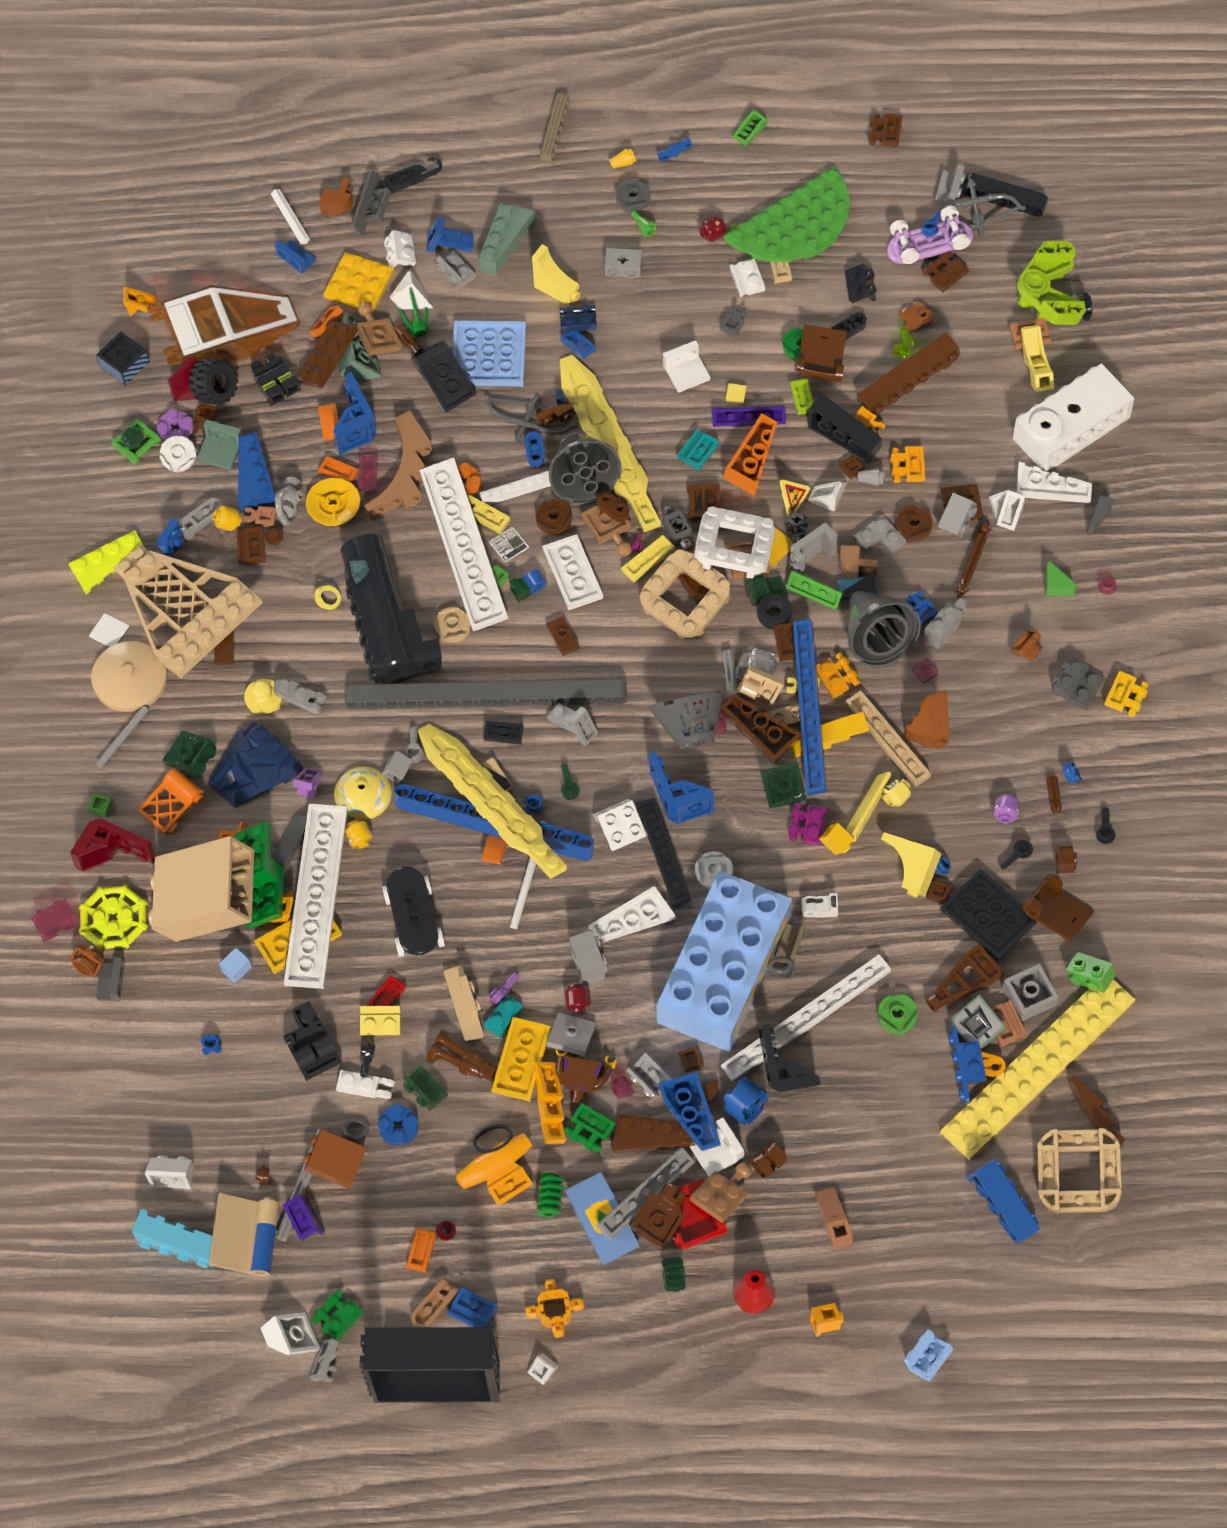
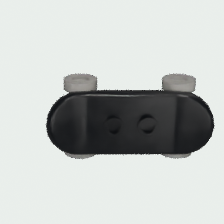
[382,866,445,957]

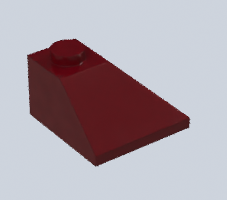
[168,356,213,402]

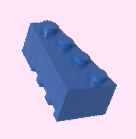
[238,432,275,513]
[966,1159,1040,1244]

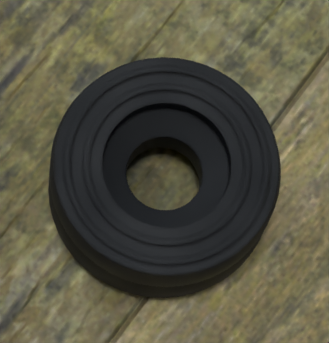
[757,593,791,629]

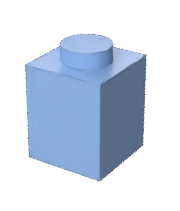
[219,948,252,983]

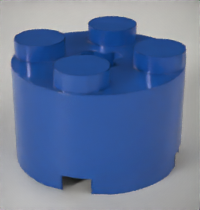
[723,1077,769,1126]

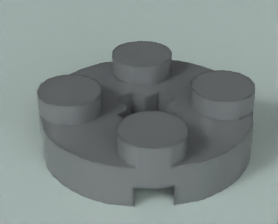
[615,178,651,212]

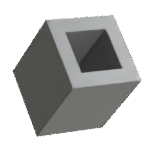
[381,751,413,784]

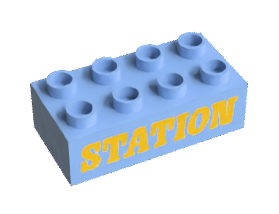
[656,870,792,1052]

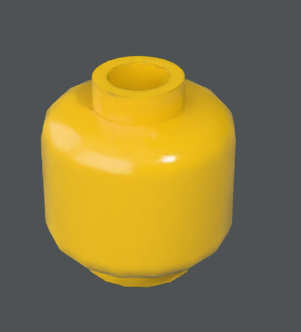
[212,505,241,531]

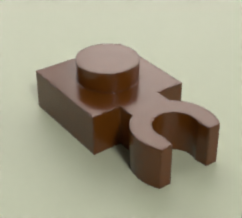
[193,403,218,436]

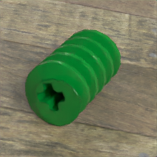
[536,1172,565,1218]

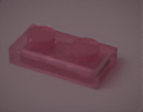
[358,456,378,492]

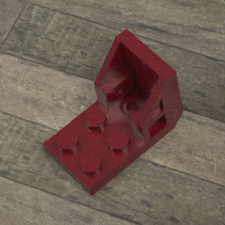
[70,818,156,872]

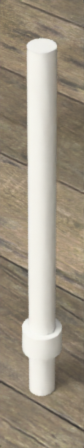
[510,821,548,929]

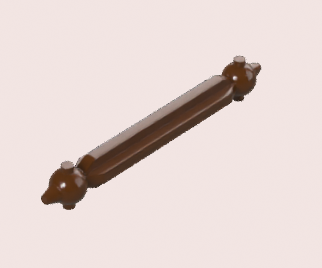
[954,521,992,599]

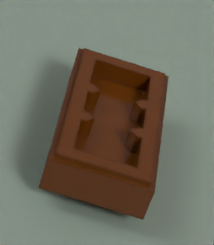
[546,616,580,656]

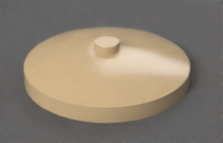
[91,641,168,712]

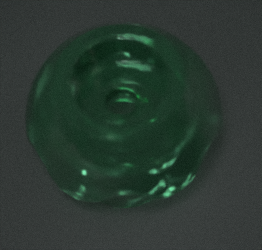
[121,427,144,449]

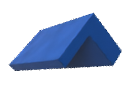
[275,240,317,274]

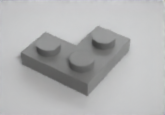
[854,515,906,553]

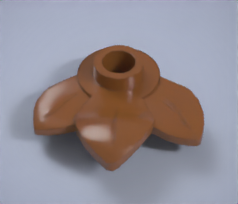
[899,301,934,332]

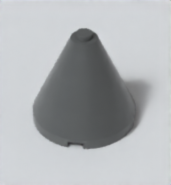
[848,591,921,667]

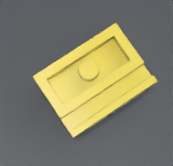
[360,1006,401,1035]

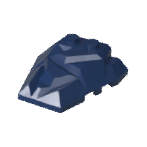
[208,720,303,808]

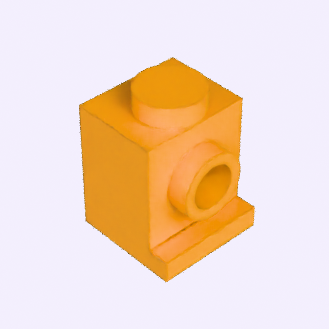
[810,1303,843,1337]

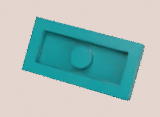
[483,995,523,1038]

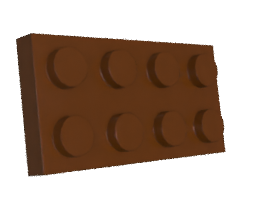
[296,321,359,389]

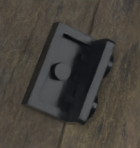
[845,263,877,304]

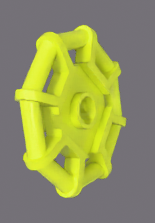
[79,884,148,951]

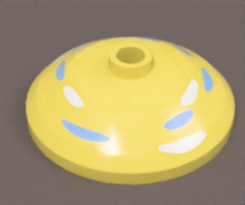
[334,767,392,820]

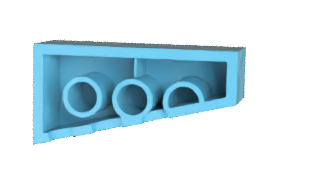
[132,1209,215,1268]

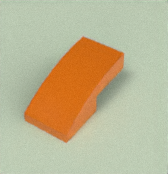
[318,403,339,441]
[482,834,507,865]

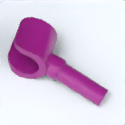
[631,531,643,554]

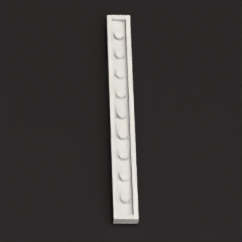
[721,955,891,1083]

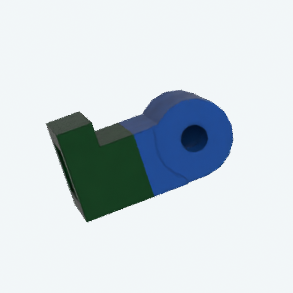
[509,569,547,602]

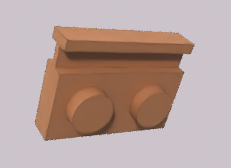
[1009,318,1051,350]
[991,1000,1027,1047]

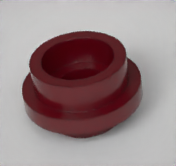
[436,1221,456,1241]

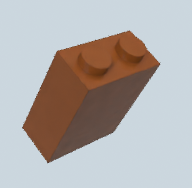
[303,1130,367,1189]

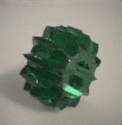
[662,1256,686,1292]

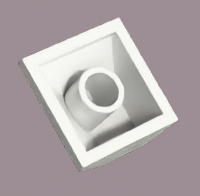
[261,1312,320,1355]

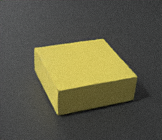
[726,383,747,405]

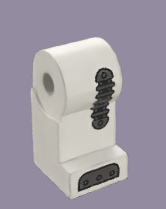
[801,893,838,918]

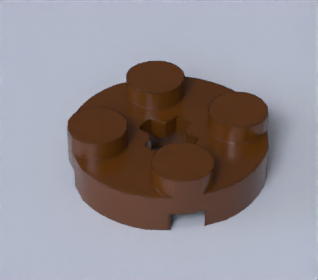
[535,499,572,536]
[895,505,933,542]

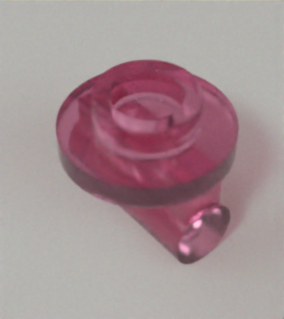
[612,1076,635,1098]

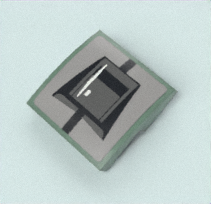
[950,994,1007,1049]

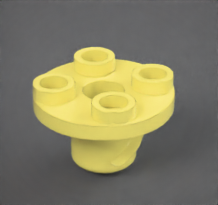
[244,679,282,714]

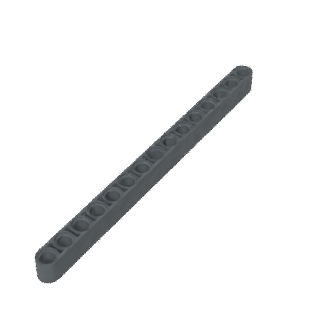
[345,679,627,710]

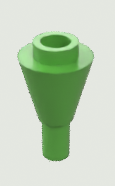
[631,210,657,237]

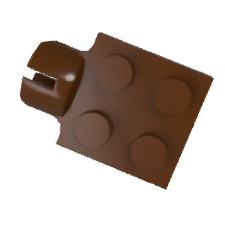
[629,1184,686,1250]

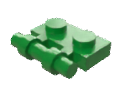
[564,1103,616,1153]
[310,1289,364,1341]

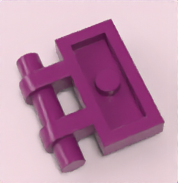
[788,803,827,846]

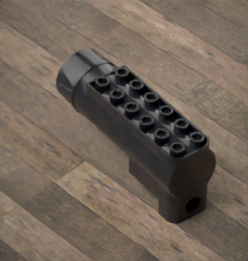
[340,534,442,684]

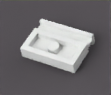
[730,259,765,297]

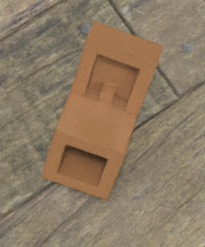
[840,545,878,579]

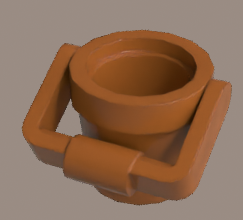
[1010,629,1043,662]
[69,944,104,978]

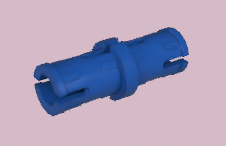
[657,137,693,163]

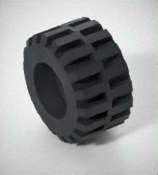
[189,358,238,405]

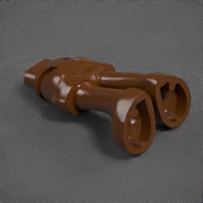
[426,1029,497,1081]

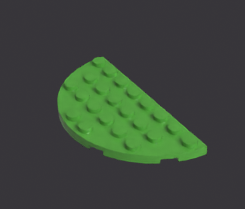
[724,167,850,263]

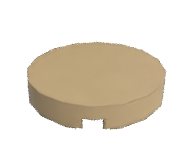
[434,607,471,643]

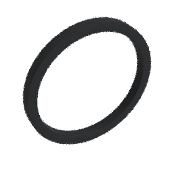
[473,1124,513,1153]

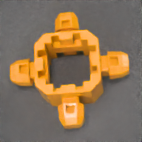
[525,1279,584,1338]

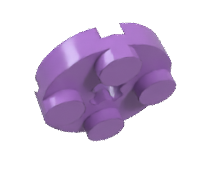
[157,409,194,442]

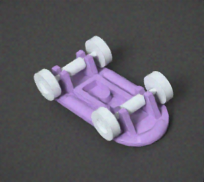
[887,206,974,264]

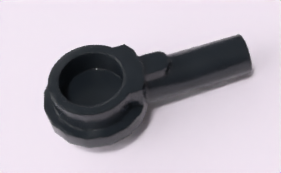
[1096,808,1116,844]
[999,840,1033,870]
[360,1041,375,1078]

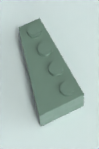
[479,203,535,275]

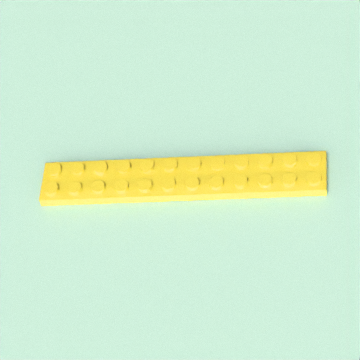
[940,980,1135,1160]

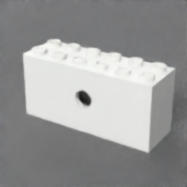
[1013,363,1135,472]

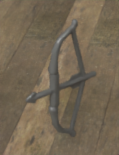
[938,179,1026,237]
[485,394,578,443]

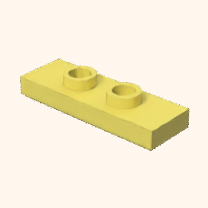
[621,535,675,582]

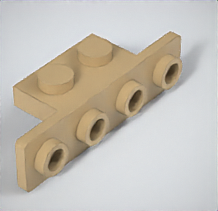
[443,966,484,1042]

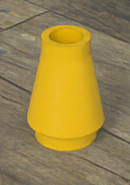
[609,148,636,169]

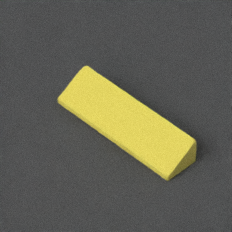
[846,772,891,842]

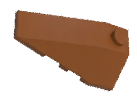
[905,690,950,749]

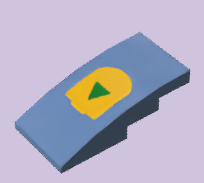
[564,1172,640,1265]

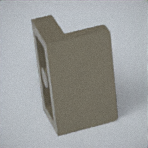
[775,923,806,965]

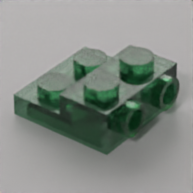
[162,730,217,778]

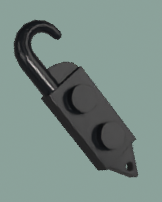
[377,157,442,193]

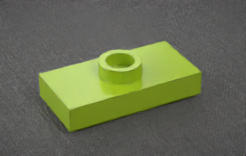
[790,378,814,415]

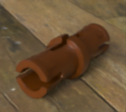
[394,324,424,356]

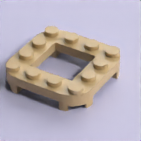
[640,550,731,639]
[1037,1128,1122,1213]

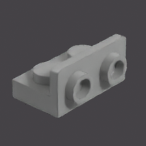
[436,251,476,289]

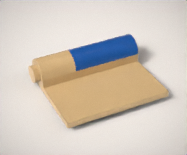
[209,1193,279,1276]

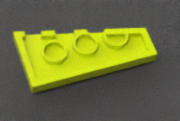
[69,530,144,595]

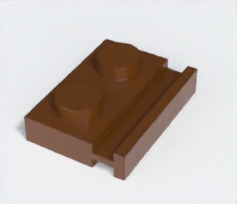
[237,527,266,565]

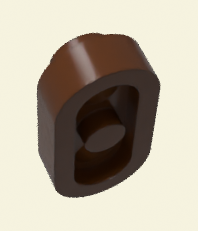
[597,492,630,522]

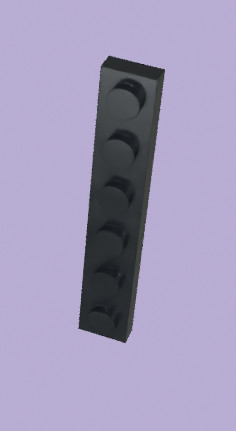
[636,797,691,907]

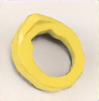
[314,586,341,610]

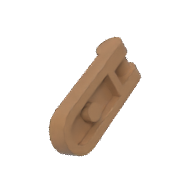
[411,1277,460,1327]

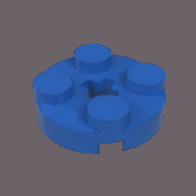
[378,1104,418,1146]

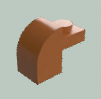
[319,177,353,215]

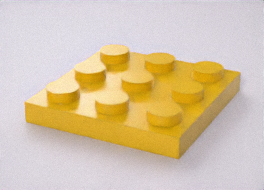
[324,252,394,314]

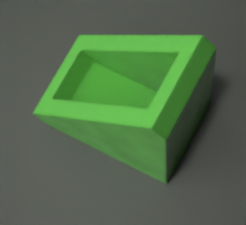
[1045,561,1077,596]

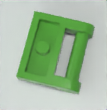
[111,419,161,465]

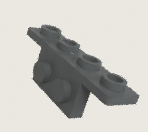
[351,170,391,236]

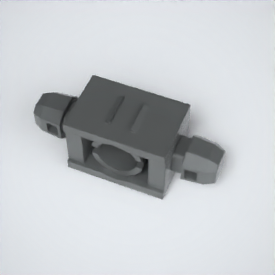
[663,505,693,551]

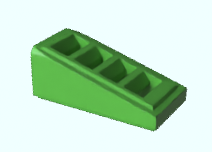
[732,109,768,147]

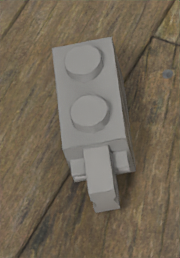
[924,598,966,649]

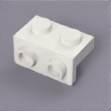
[384,230,416,268]

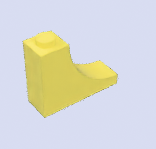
[532,244,580,305]
[881,832,941,898]

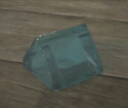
[350,560,369,584]

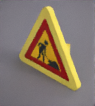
[780,480,810,518]

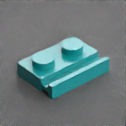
[677,429,720,471]

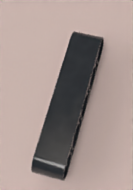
[961,173,1048,216]

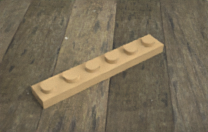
[845,691,931,787]

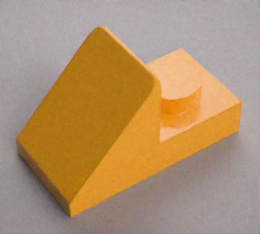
[123,286,157,316]

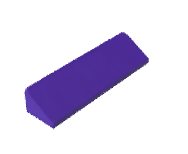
[712,406,786,427]

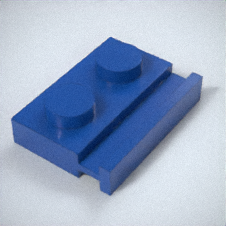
[447,1287,498,1327]

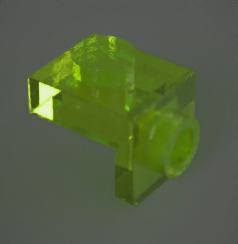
[892,327,913,358]

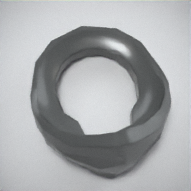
[767,956,795,979]
[342,1118,369,1144]

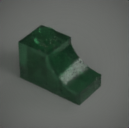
[745,574,787,607]

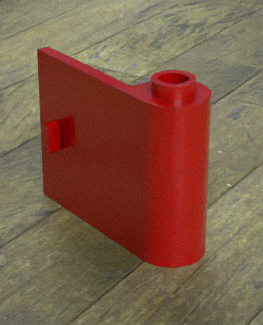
[672,1178,728,1251]

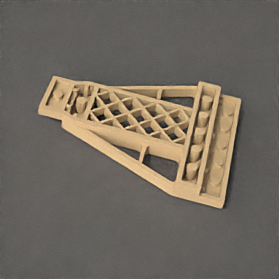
[113,544,263,679]

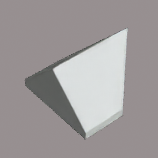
[390,271,433,310]
[808,481,847,511]
[989,490,1026,531]

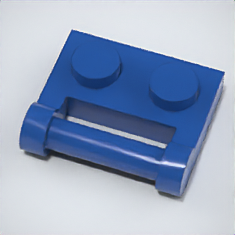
[157,518,184,558]

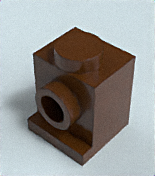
[1055,846,1077,873]

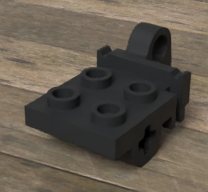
[283,1001,342,1081]

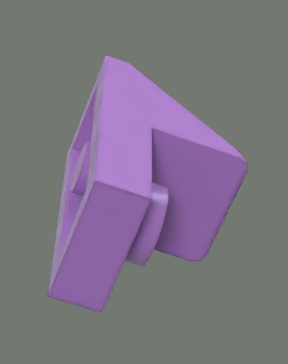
[293,767,323,798]

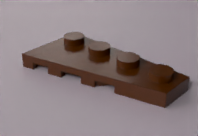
[612,1114,696,1154]

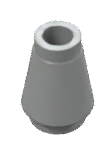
[858,468,885,486]

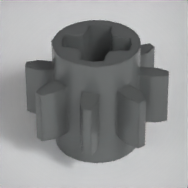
[785,511,808,535]

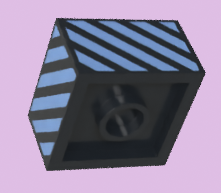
[96,331,150,386]

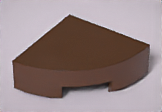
[701,1080,719,1104]

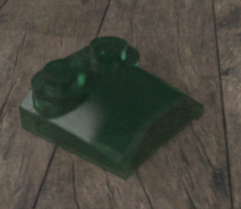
[760,762,807,809]

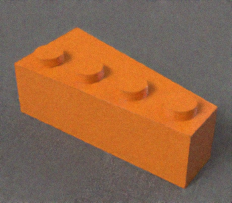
[723,414,777,496]

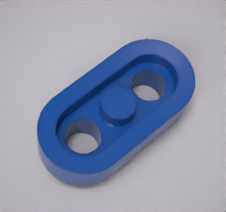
[524,432,545,467]

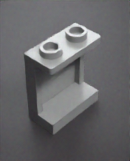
[789,522,837,574]

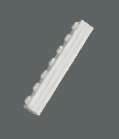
[479,471,551,505]

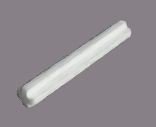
[271,189,310,244]

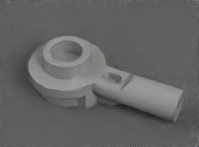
[405,727,424,763]

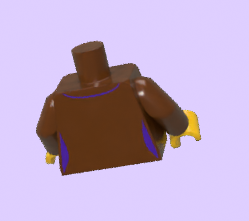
[555,1049,617,1104]

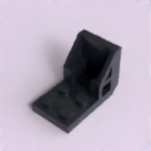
[411,340,477,413]
[758,1024,821,1092]

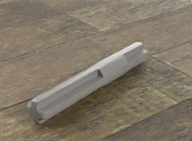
[722,650,738,699]

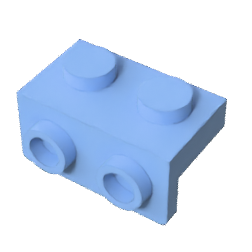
[905,1329,954,1382]

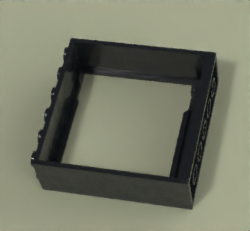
[360,1327,500,1403]

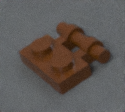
[868,113,903,148]
[922,251,969,293]

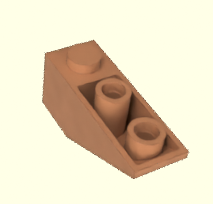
[814,1187,853,1250]

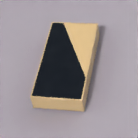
[480,757,513,792]

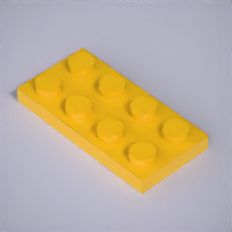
[254,919,342,974]
[491,1017,551,1102]

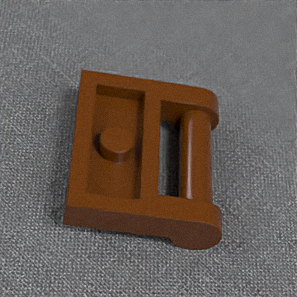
[687,484,720,522]

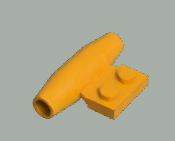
[455,1133,533,1207]

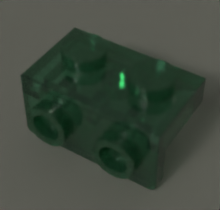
[402,1066,448,1111]

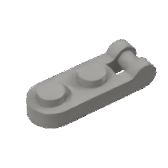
[179,498,222,540]
[274,678,327,714]

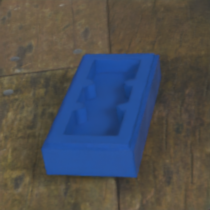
[560,331,597,360]

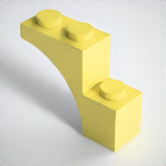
[1021,325,1054,392]

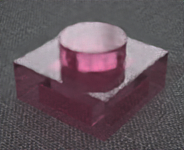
[912,657,939,684]

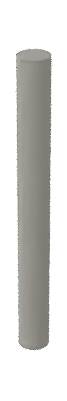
[96,706,149,767]

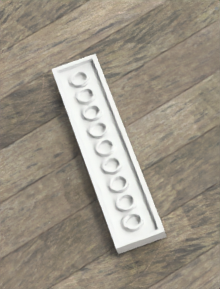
[420,458,509,631]
[284,804,348,989]

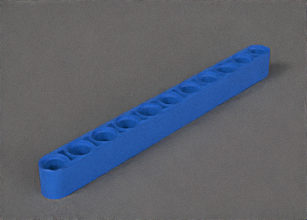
[394,784,594,861]

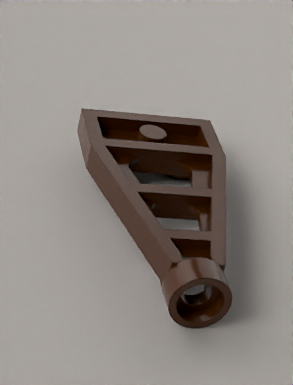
[926,944,1005,1012]

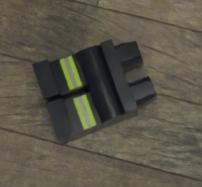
[250,352,301,406]

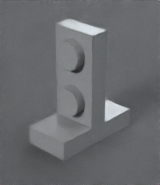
[547,703,598,746]

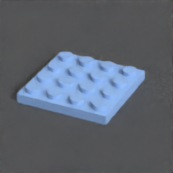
[452,321,526,387]

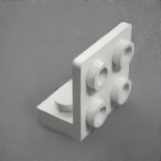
[663,340,710,392]
[593,799,646,851]
[689,1118,744,1177]

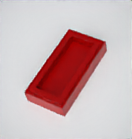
[367,975,407,1006]

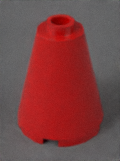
[734,1270,775,1314]

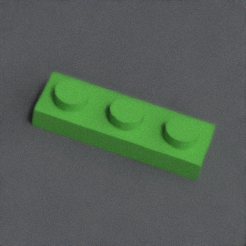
[786,570,844,610]

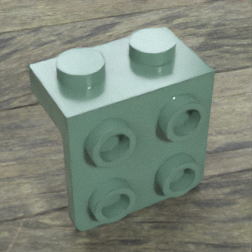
[197,420,242,469]

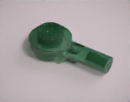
[561,764,580,800]

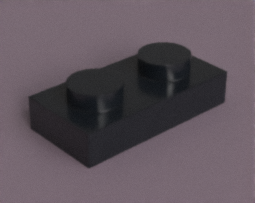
[483,720,524,745]

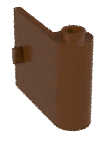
[795,324,847,383]
[1023,874,1094,942]

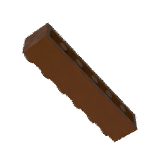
[857,332,960,415]

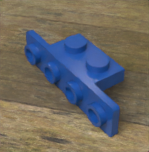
[948,1025,986,1107]

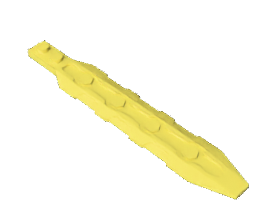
[560,355,661,532]
[418,724,567,879]

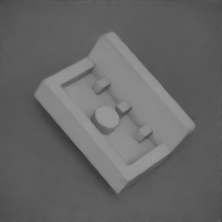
[935,164,966,204]
[626,1052,673,1098]

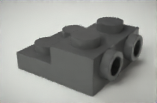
[1052,657,1105,711]

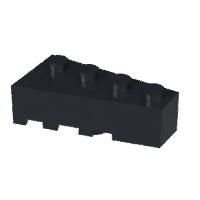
[808,393,882,463]

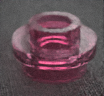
[1098,577,1117,595]

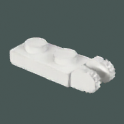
[336,1070,395,1099]

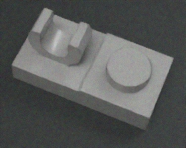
[310,1339,339,1383]

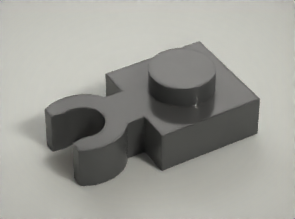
[720,305,747,337]

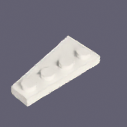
[1017,462,1092,503]
[589,886,676,943]

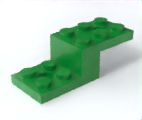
[235,821,284,929]

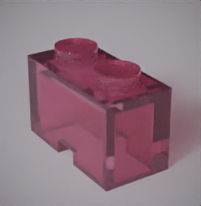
[30,899,79,943]

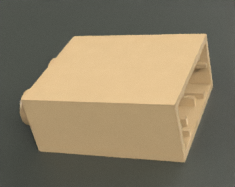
[149,836,254,942]

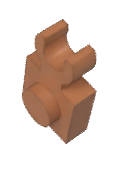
[243,506,277,527]

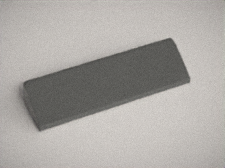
[271,815,307,873]

